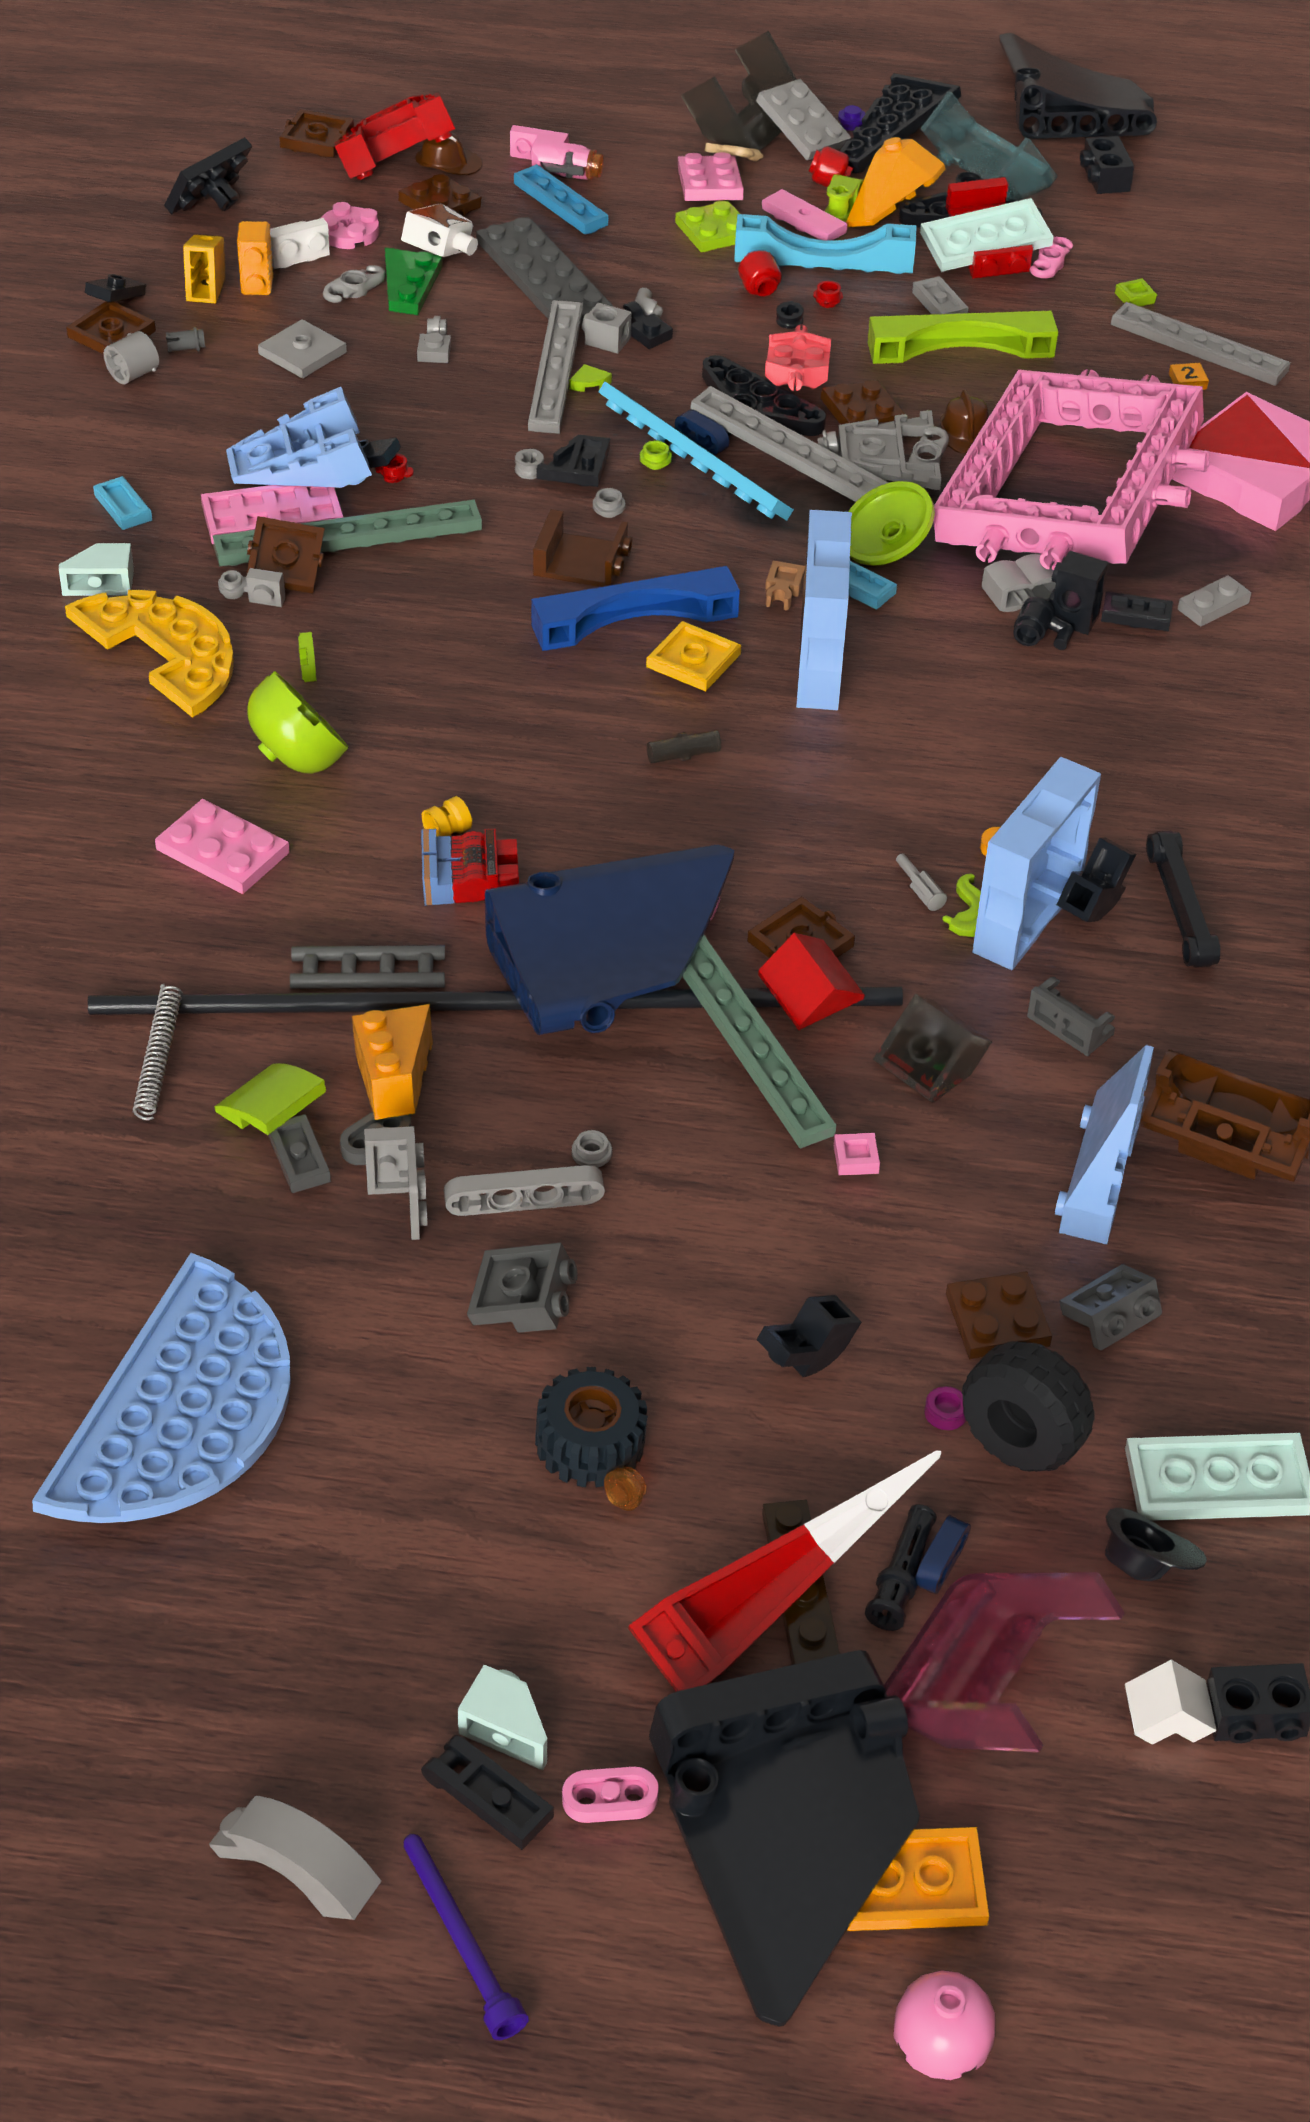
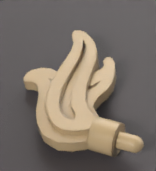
[705,143,763,161]

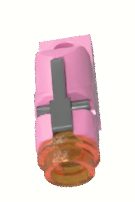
[510,125,604,180]

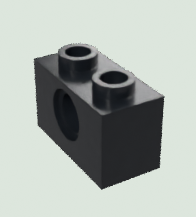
[1049,551,1108,635]

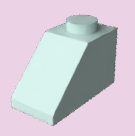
[59,543,134,596]
[458,1665,547,1771]

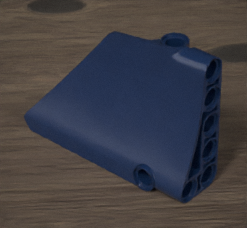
[485,845,734,1035]

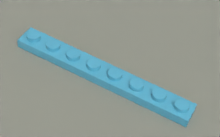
[598,382,794,521]

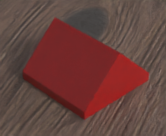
[758,933,865,1030]

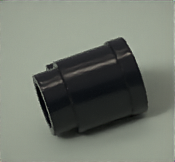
[1013,597,1074,650]

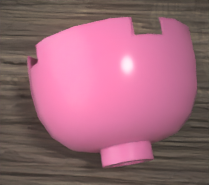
[894,1971,995,2080]

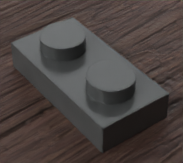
[268,1114,331,1193]

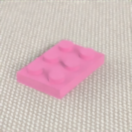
[678,152,743,201]
[155,798,290,894]

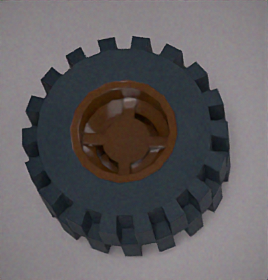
[535,1367,648,1487]

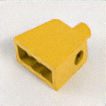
[183,235,225,304]

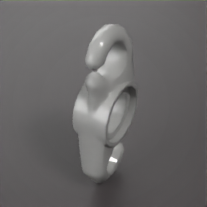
[322,265,386,303]
[908,426,949,466]

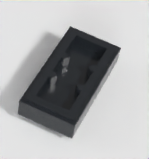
[84,274,146,302]
[359,437,401,468]
[1101,591,1173,632]

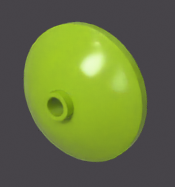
[848,481,935,566]

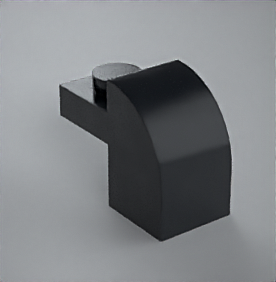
[1056,837,1136,922]
[756,1295,862,1377]

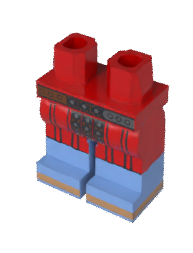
[421,829,519,906]

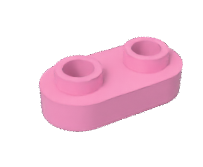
[562,1767,659,1823]

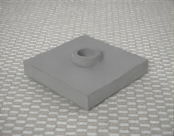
[258,319,347,379]

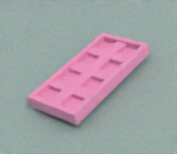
[201,485,343,544]

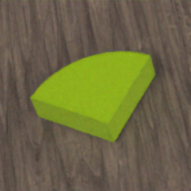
[569,364,612,392]
[298,632,317,682]

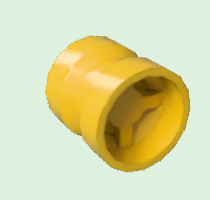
[422,796,472,836]

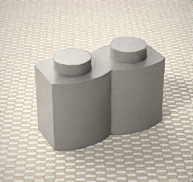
[981,554,1056,612]

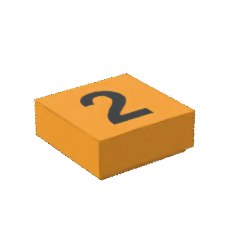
[1169,363,1209,390]

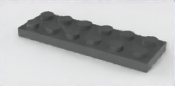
[476,217,613,326]

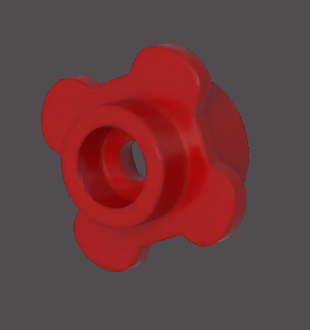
[375,453,414,483]

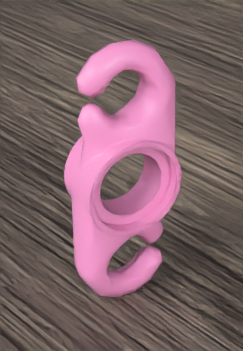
[1029,236,1073,279]

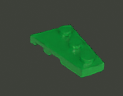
[385,247,443,315]

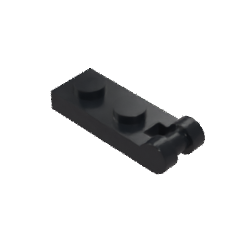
[421,1735,554,1850]

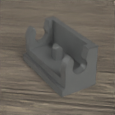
[1027,977,1115,1056]

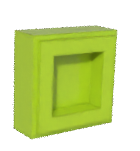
[1115,278,1157,307]

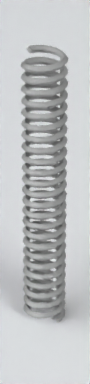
[133,983,183,1120]

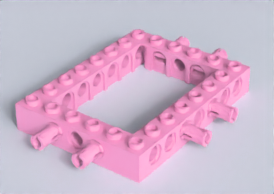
[934,369,1210,570]

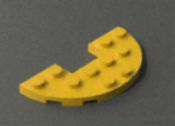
[65,590,234,718]

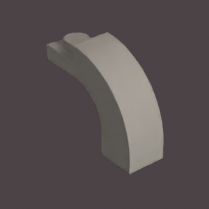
[209,1796,382,1920]

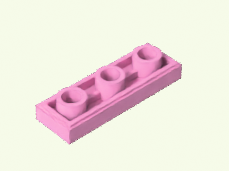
[762,189,847,241]

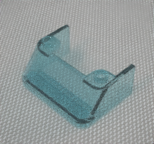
[921,91,1057,201]

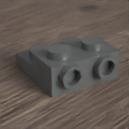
[467,1243,578,1333]

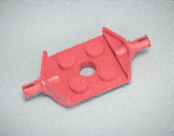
[765,325,831,391]

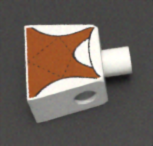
[401,203,478,257]

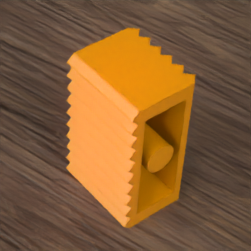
[237,221,273,295]

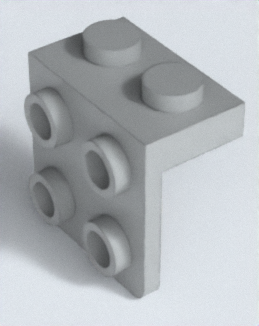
[364,1126,427,1240]

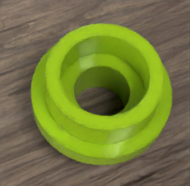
[640,440,672,470]

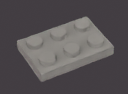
[756,78,851,160]

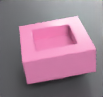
[833,1133,880,1176]

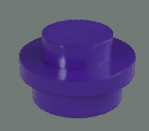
[838,105,866,131]

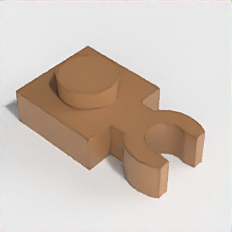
[765,560,805,610]

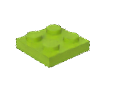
[675,200,740,253]

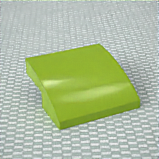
[214,1063,326,1135]

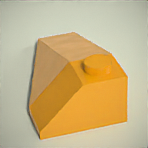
[846,137,946,227]

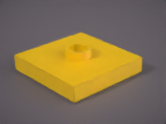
[646,621,741,692]

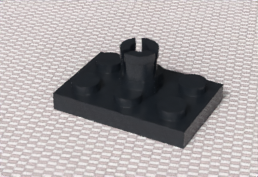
[164,137,252,215]

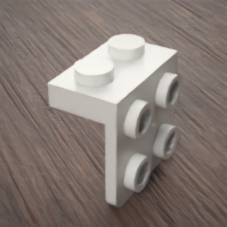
[270,218,330,269]

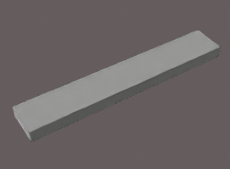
[528,300,583,434]
[1111,302,1290,386]

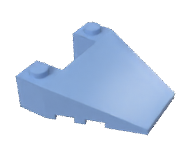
[226,387,372,488]
[1055,1045,1154,1245]

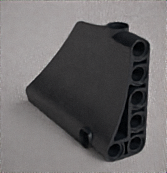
[999,33,1157,139]
[649,1650,920,2027]

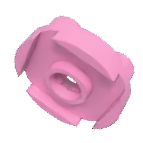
[321,202,379,249]

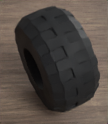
[962,1341,1095,1472]

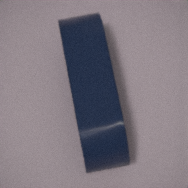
[674,410,730,456]
[915,1515,971,1594]

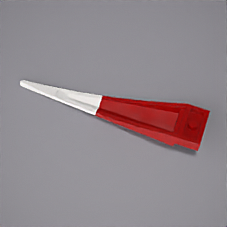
[628,1451,941,1692]

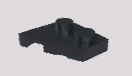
[537,434,610,487]

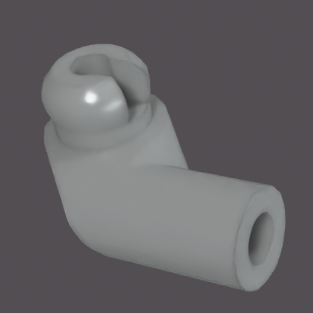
[635,288,663,318]

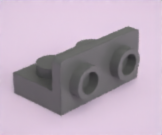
[1059,1264,1162,1350]

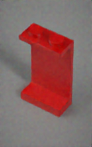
[946,177,1033,279]

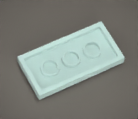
[920,198,1053,272]
[1125,1433,1310,1520]

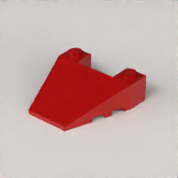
[335,93,455,180]

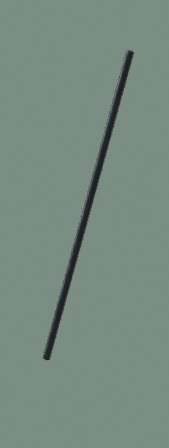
[88,987,903,1015]

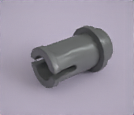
[165,326,206,352]

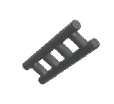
[290,945,445,989]

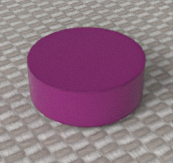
[924,1386,966,1430]

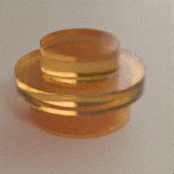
[604,1467,646,1511]

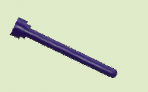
[403,1834,529,2040]

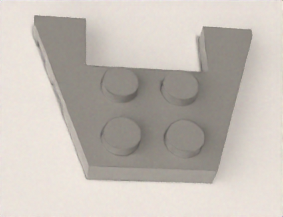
[838,410,941,490]

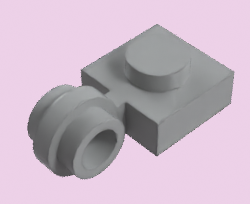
[417,315,451,363]
[218,568,286,607]

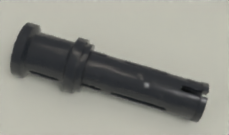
[865,1504,937,1631]

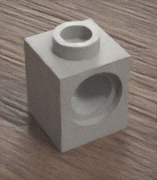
[582,303,631,354]

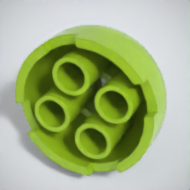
[247,671,349,774]

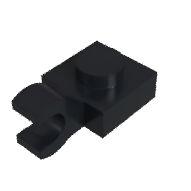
[623,301,673,350]

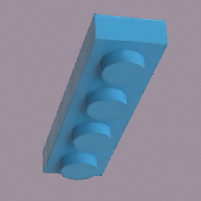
[514,164,609,235]

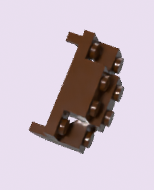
[1141,1049,1310,1182]

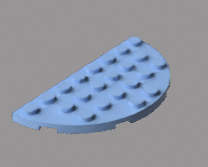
[32,1253,290,1523]

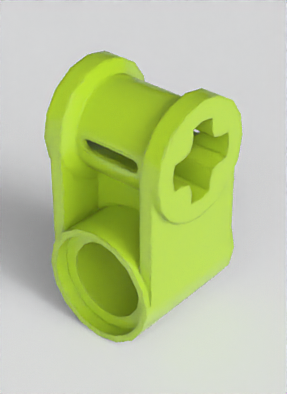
[825,174,863,222]

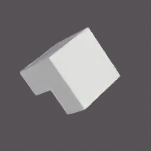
[1125,1660,1217,1745]

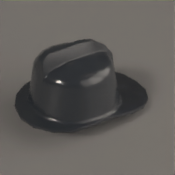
[1105,1508,1207,1581]

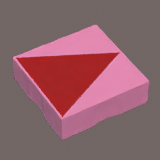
[1172,392,1310,531]

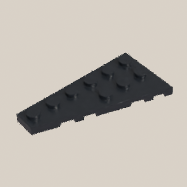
[840,73,961,174]

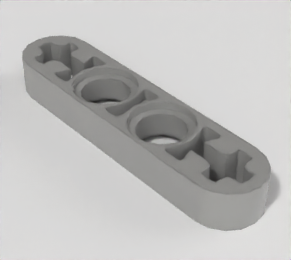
[444,1165,605,1216]

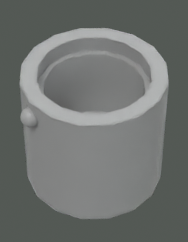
[103,331,159,384]

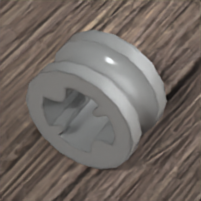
[515,449,544,479]

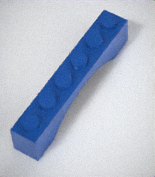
[531,566,740,651]

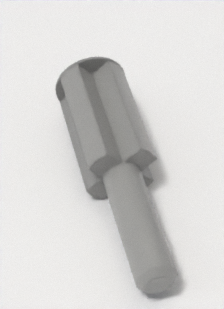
[896,854,947,911]

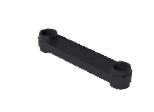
[1146,830,1220,968]

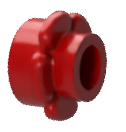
[813,281,843,308]

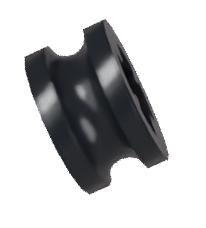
[776,301,804,329]

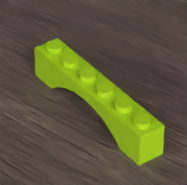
[867,311,1058,364]

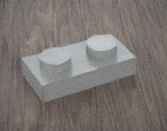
[912,276,969,314]
[1178,575,1251,627]

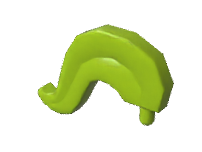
[942,873,981,937]

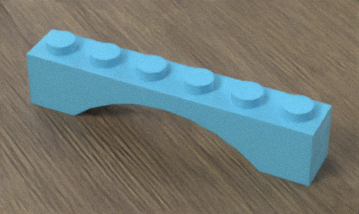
[734,214,916,274]

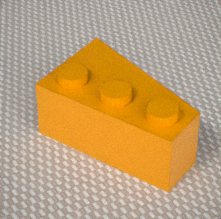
[352,1004,433,1120]

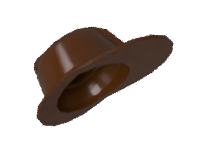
[415,131,483,175]
[940,390,989,455]

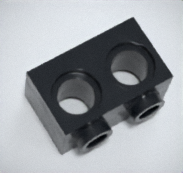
[1080,136,1134,194]
[1206,1663,1310,1743]

